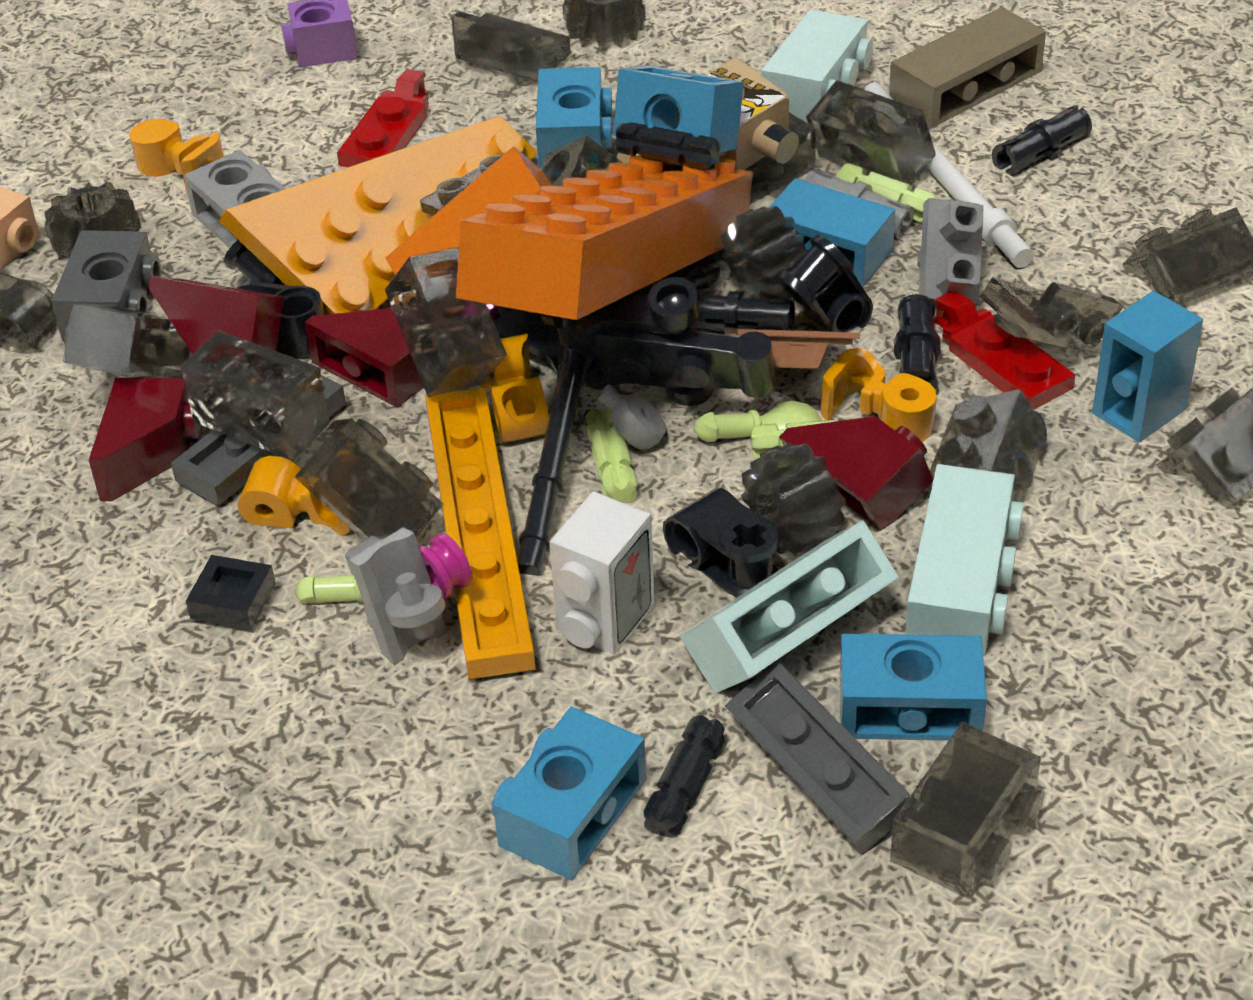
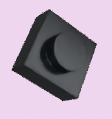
[186,555,275,630]

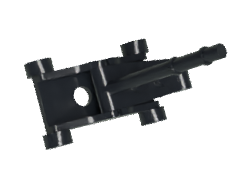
[489,277,776,576]

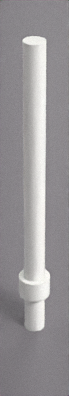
[863,82,1034,268]

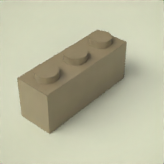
[889,7,1046,129]

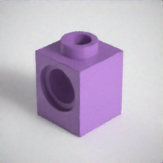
[281,0,358,68]

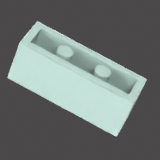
[761,9,873,129]
[905,464,1024,656]
[679,520,899,693]

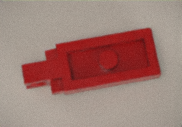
[337,69,429,168]
[935,292,1076,412]

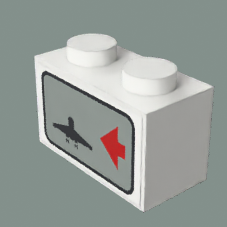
[549,491,655,655]

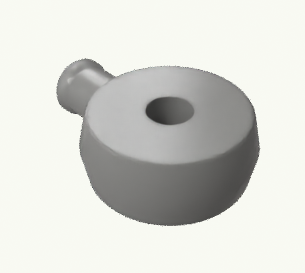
[597,385,666,450]

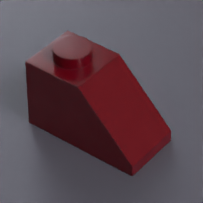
[149,276,284,377]
[305,307,445,408]
[88,378,203,502]
[779,416,934,531]

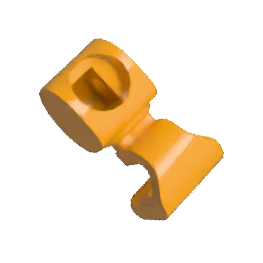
[129,119,224,196]
[474,334,549,444]
[821,348,937,442]
[237,449,365,536]

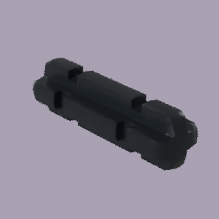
[614,122,721,170]
[643,715,725,838]

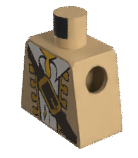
[675,57,799,170]

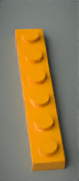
[425,387,536,680]

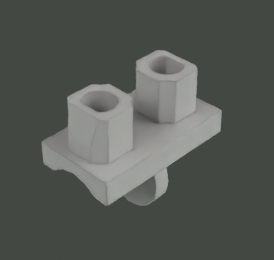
[917,198,984,307]
[345,527,447,666]

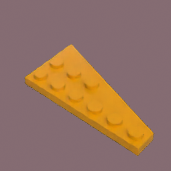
[219,115,538,315]

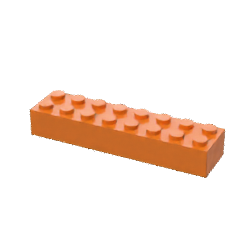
[456,156,753,320]

